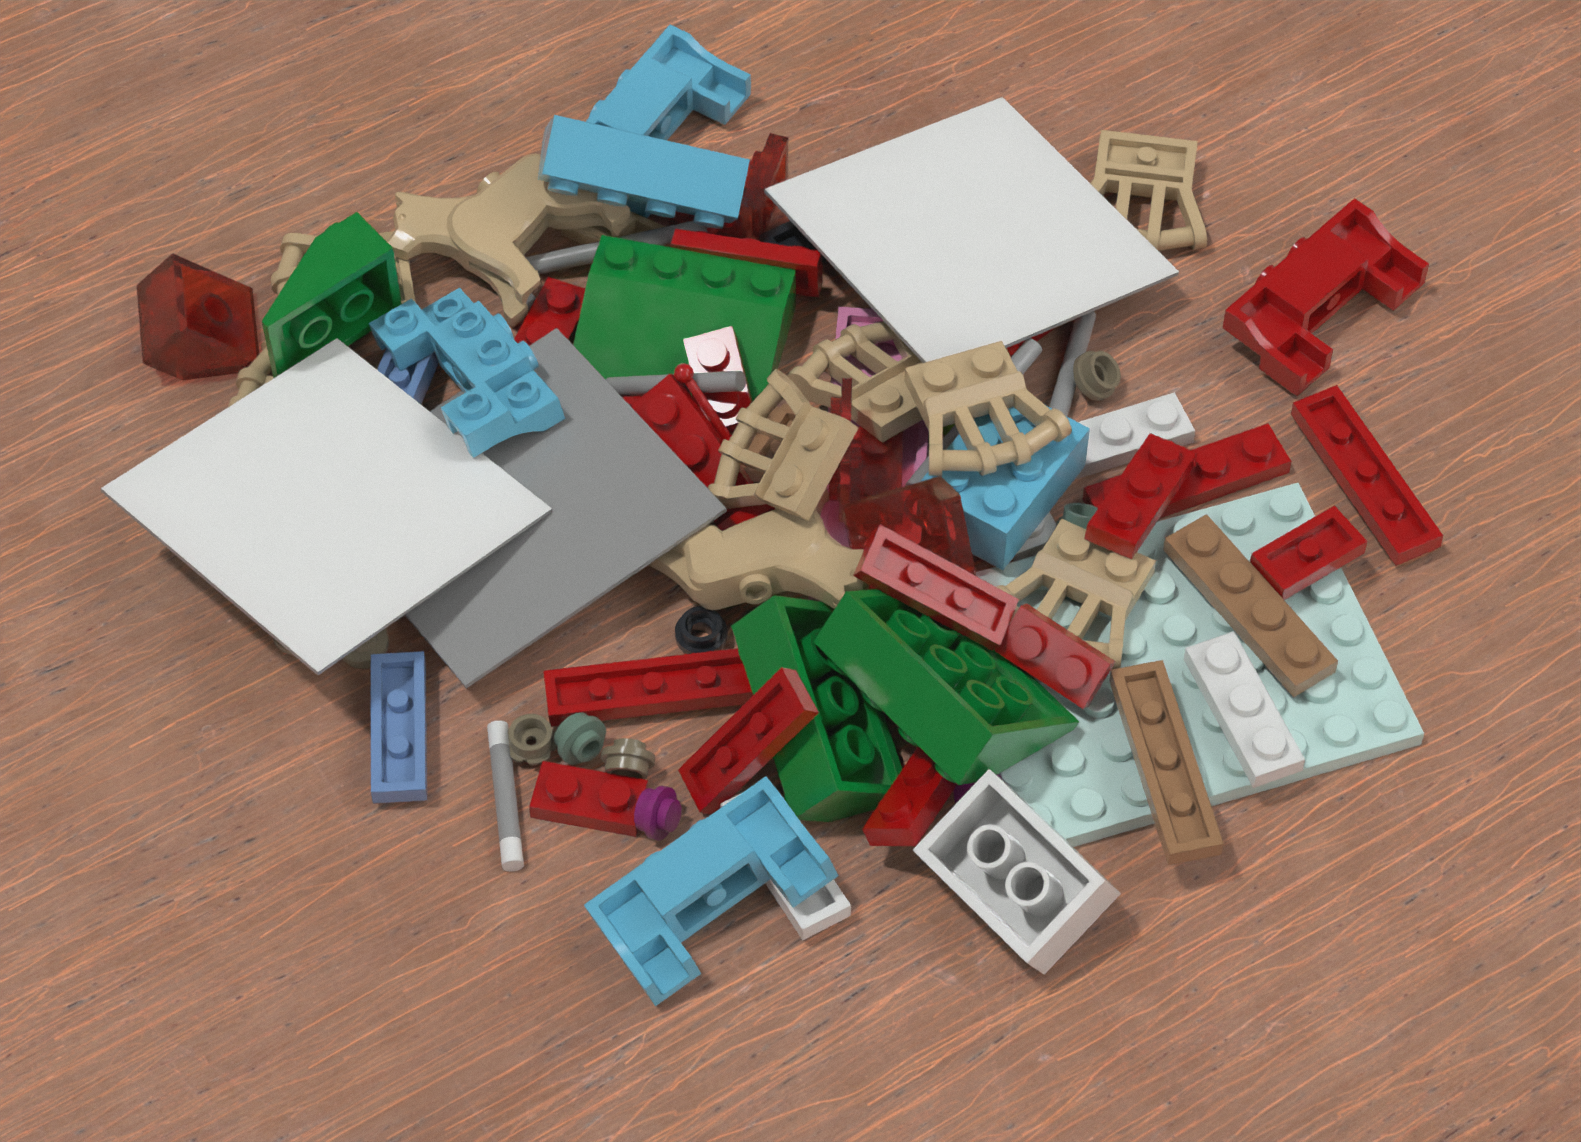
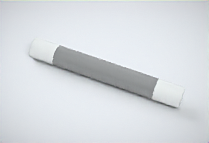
[487,721,524,872]

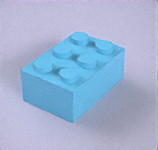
[915,406,1090,570]

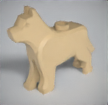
[386,153,635,328]
[649,487,871,610]

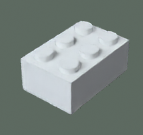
[913,769,1121,974]

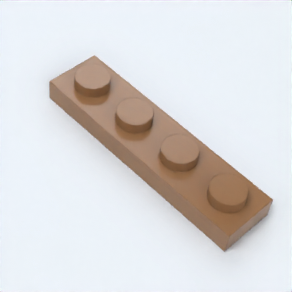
[1163,514,1338,698]
[1109,660,1224,865]

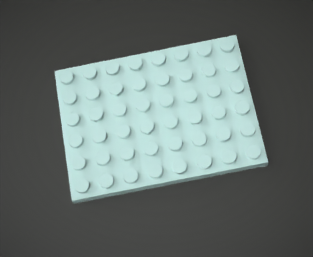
[972,483,1424,847]

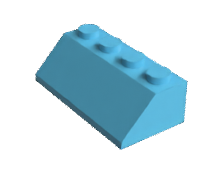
[538,115,750,229]

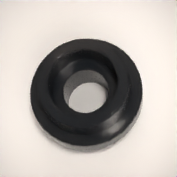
[675,606,728,654]

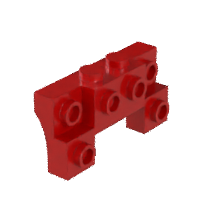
[1223,198,1429,397]

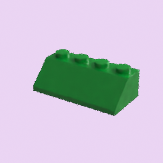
[731,595,902,822]

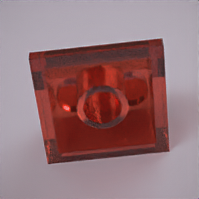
[136,253,259,381]

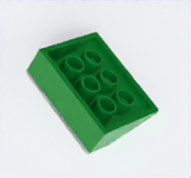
[573,235,796,406]
[813,589,1079,785]

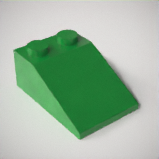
[262,212,402,379]

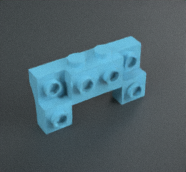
[586,24,751,218]
[369,288,565,458]
[584,776,839,1006]

